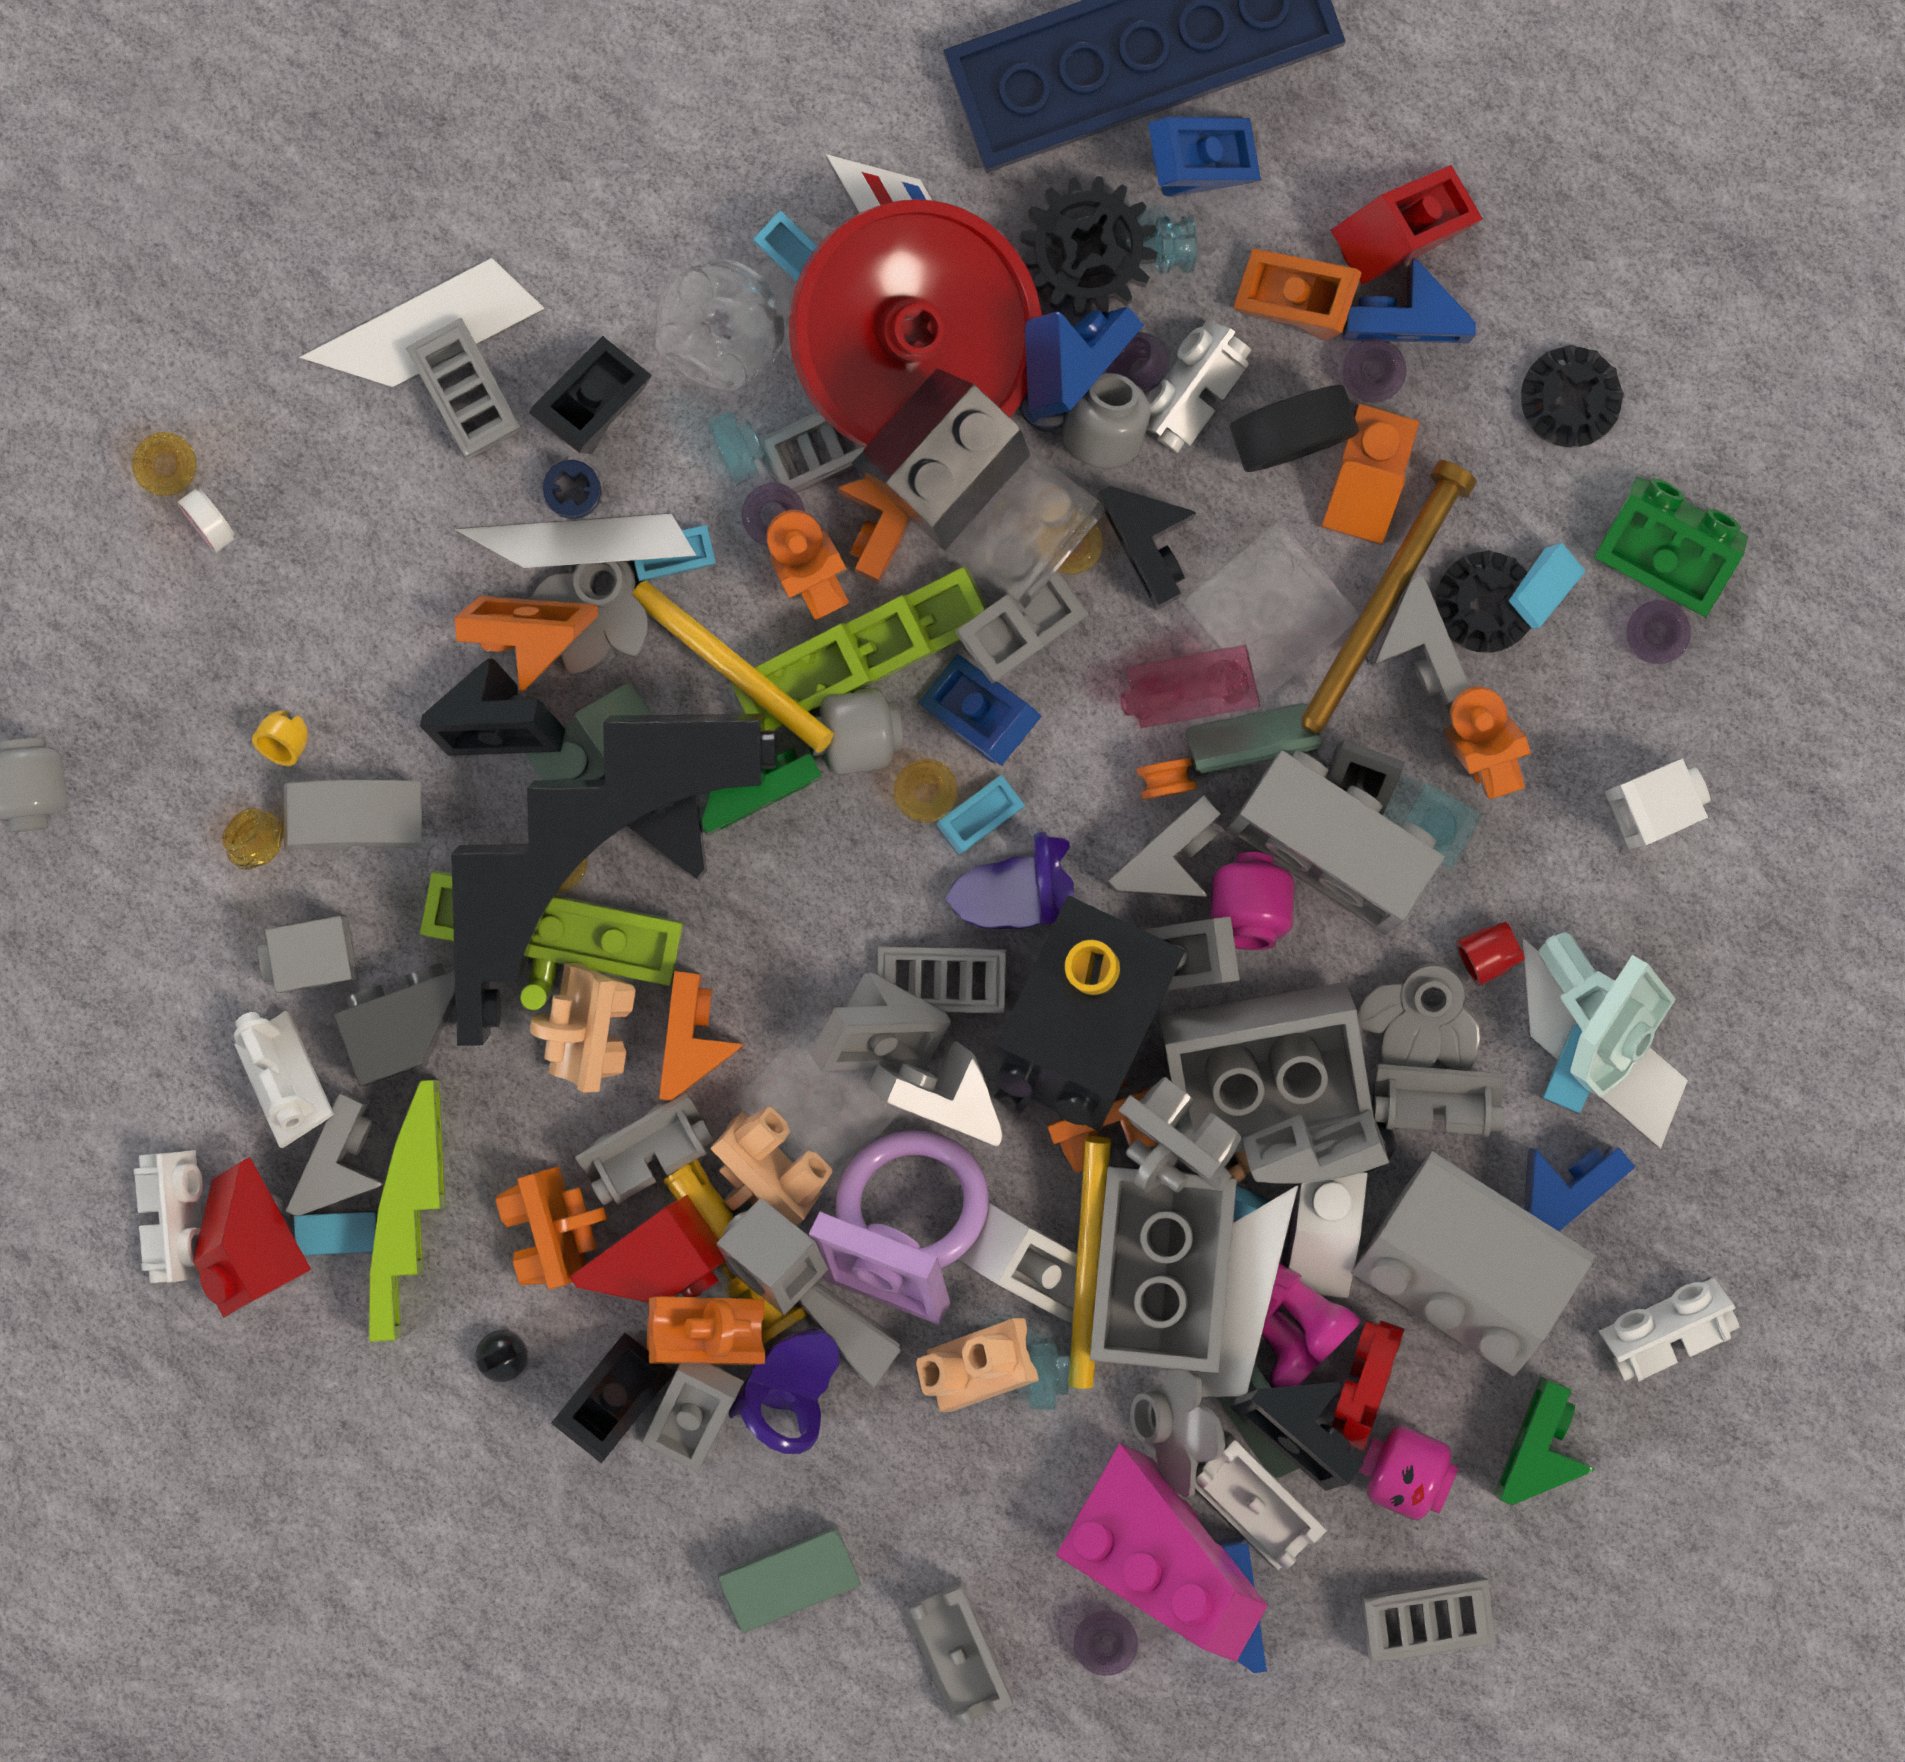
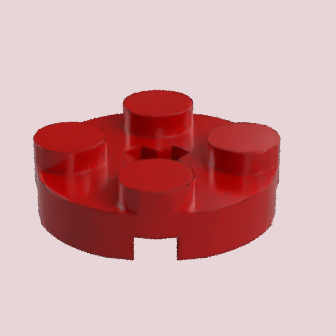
[1332,1320,1405,1451]

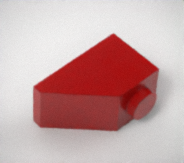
[1330,165,1483,285]
[193,1157,311,1318]
[569,1195,725,1303]

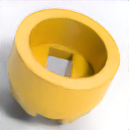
[252,710,309,766]
[1065,940,1120,995]

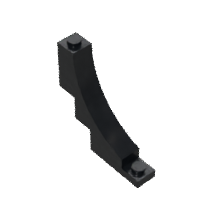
[451,713,777,1046]

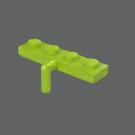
[419,870,684,1010]

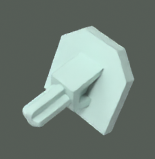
[1539,932,1676,1098]

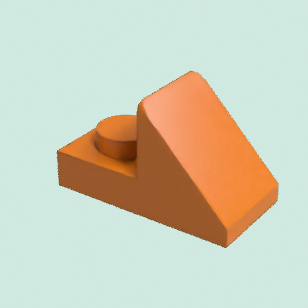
[1233,248,1362,341]
[1321,403,1420,545]
[838,478,911,585]
[454,595,598,692]
[659,971,745,1100]

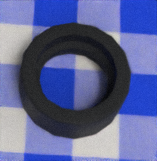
[1230,385,1359,472]

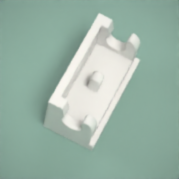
[1195,1434,1327,1570]

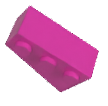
[1056,1443,1268,1662]

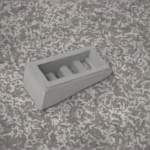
[406,318,523,460]
[760,412,865,497]
[877,947,1006,1014]
[798,1282,902,1389]
[1360,1578,1496,1663]

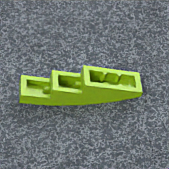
[730,566,988,730]
[369,1079,446,1342]

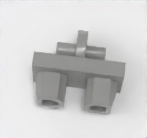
[1119,1077,1242,1193]

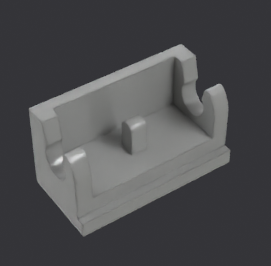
[903,1580,1014,1727]

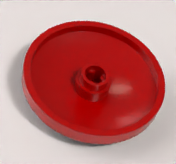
[789,199,1042,448]

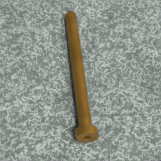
[1301,460,1477,735]

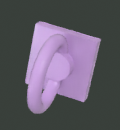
[809,1130,989,1325]

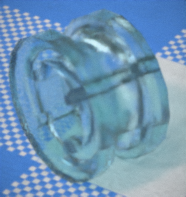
[1154,216,1197,274]

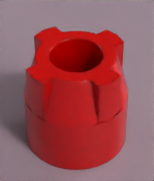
[1456,921,1525,986]

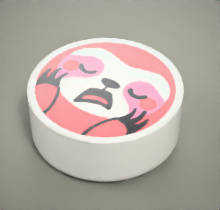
[177,489,235,553]

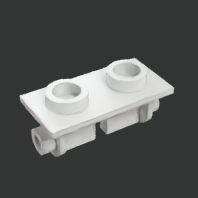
[1145,321,1252,453]
[234,1011,334,1148]
[133,1150,203,1283]
[1599,1277,1740,1382]

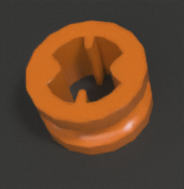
[1136,758,1198,800]

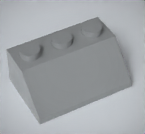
[1226,750,1445,935]
[1157,982,1373,1153]
[1351,1151,1596,1377]
[1090,1165,1237,1373]

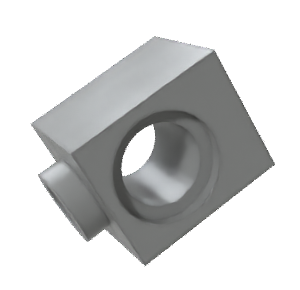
[258,916,359,993]
[716,1198,828,1315]

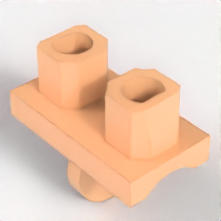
[530,963,636,1093]
[710,1106,832,1226]
[916,1318,1039,1412]

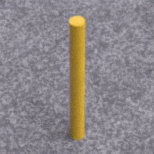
[633,580,834,753]
[1068,1136,1111,1389]

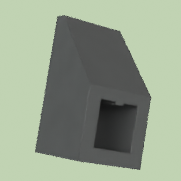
[334,963,456,1087]

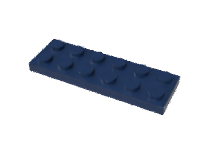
[943,0,1346,173]

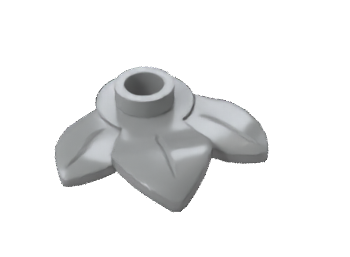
[530,561,649,675]
[1357,963,1480,1071]
[1130,1369,1225,1497]

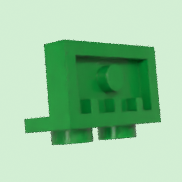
[1594,476,1748,618]

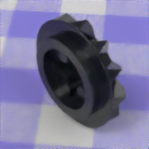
[1521,345,1624,448]
[1436,550,1531,653]

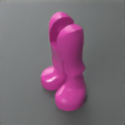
[1233,1220,1362,1388]

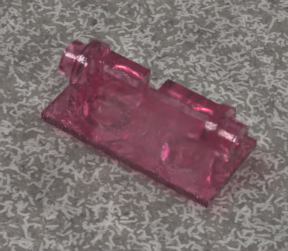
[1120,644,1261,729]

